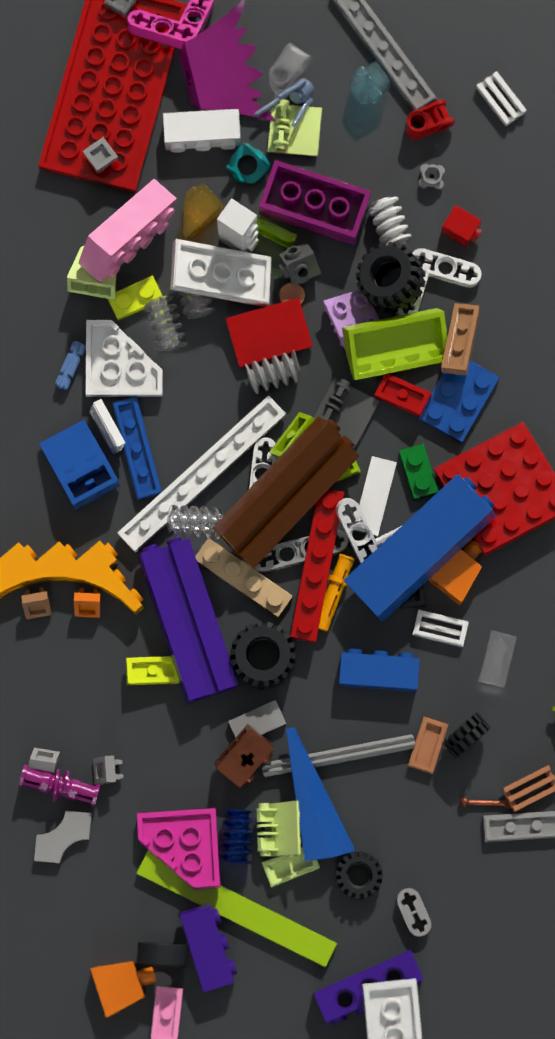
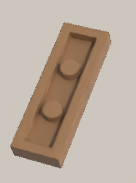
[441,303,480,376]

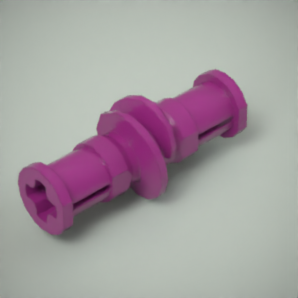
[18,764,100,807]

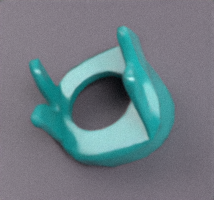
[226,143,270,184]

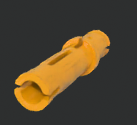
[319,554,355,632]

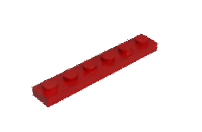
[290,489,345,643]

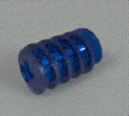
[218,809,256,865]

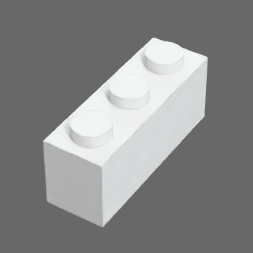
[163,109,241,153]
[217,198,259,252]

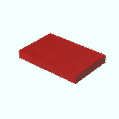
[226,298,313,368]

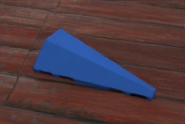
[286,727,355,861]

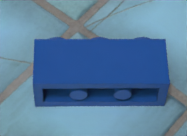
[339,649,420,692]

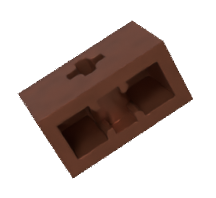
[214,724,274,788]

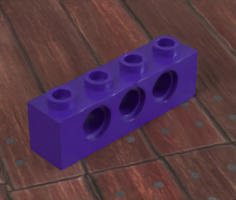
[313,950,424,1025]

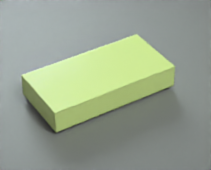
[262,846,320,888]

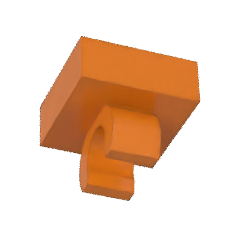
[74,588,101,618]

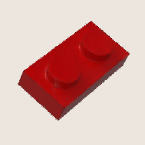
[374,374,432,418]

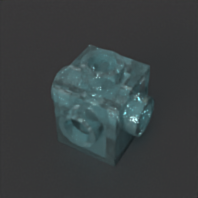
[349,61,390,105]

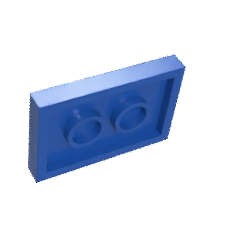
[417,361,500,444]

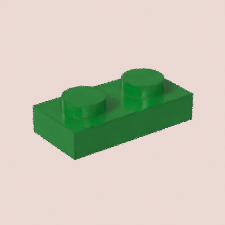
[399,443,439,500]

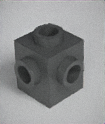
[278,242,321,286]

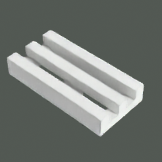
[476,71,526,127]
[90,399,125,454]
[412,609,469,648]

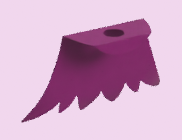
[179,0,275,121]

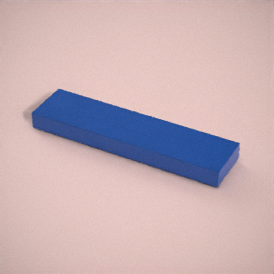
[112,396,162,501]

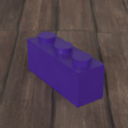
[180,903,237,992]

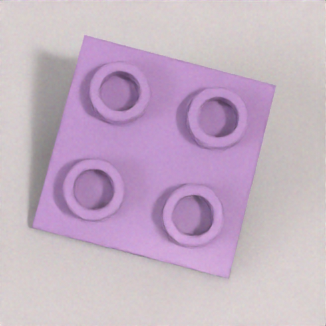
[323,290,379,349]

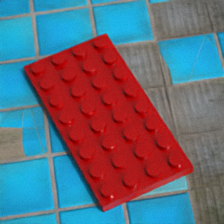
[38,0,187,193]

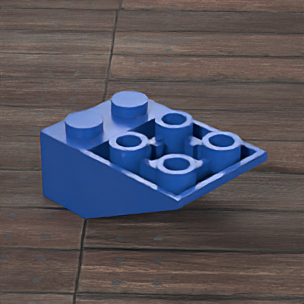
[39,420,120,510]

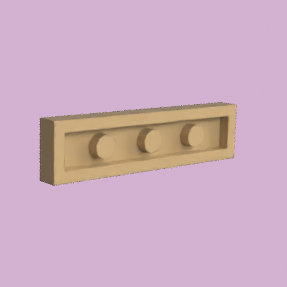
[195,538,293,618]

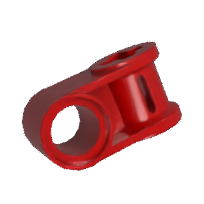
[405,99,455,140]

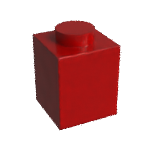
[441,205,482,248]

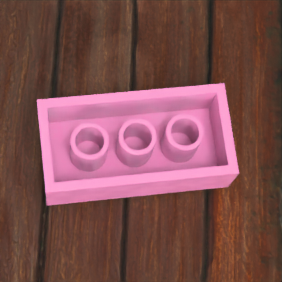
[78,179,177,283]

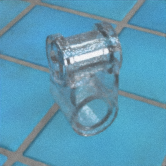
[269,43,311,94]

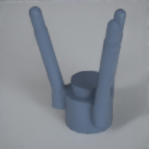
[254,78,315,127]

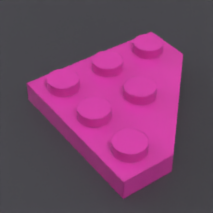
[137,808,220,890]

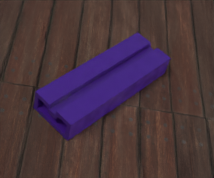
[138,537,238,704]

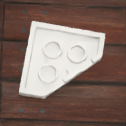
[86,320,163,397]

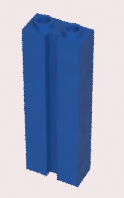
[344,474,496,622]

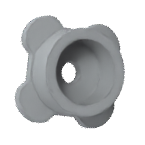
[419,164,445,190]

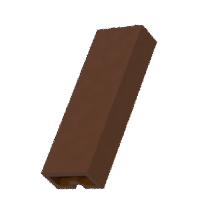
[212,417,359,568]

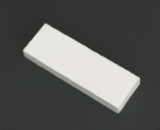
[353,456,397,537]

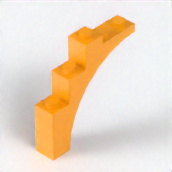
[0,541,144,615]

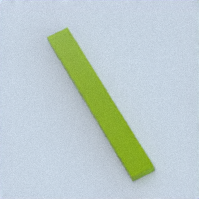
[137,850,337,967]

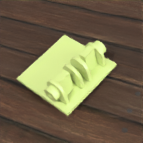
[268,100,322,157]
[256,801,301,857]

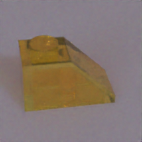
[183,182,224,241]

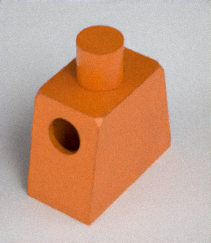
[428,540,482,605]
[90,961,157,1017]

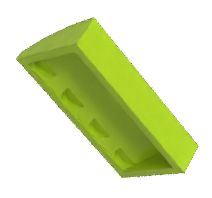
[342,308,447,380]

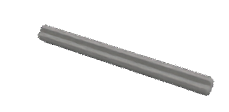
[261,734,415,777]

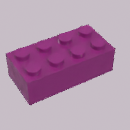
[259,160,371,246]

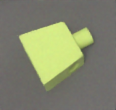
[67,246,116,300]

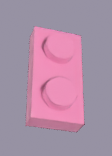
[151,986,183,1039]

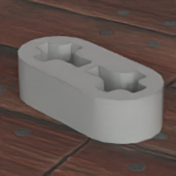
[396,888,431,937]

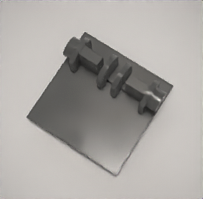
[313,378,380,445]

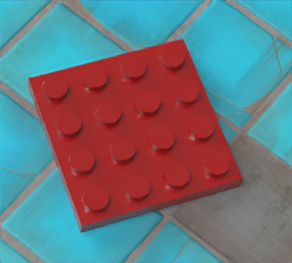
[434,422,555,557]

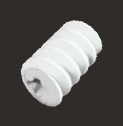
[369,197,412,248]

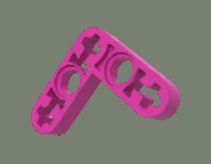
[127,0,214,49]

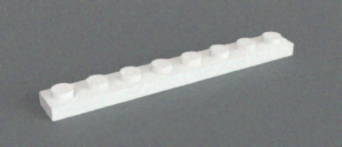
[117,396,286,553]

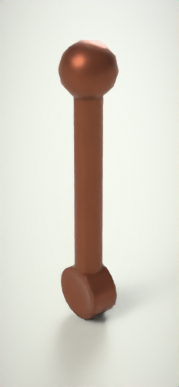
[459,797,511,809]

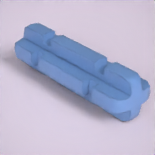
[55,341,86,390]

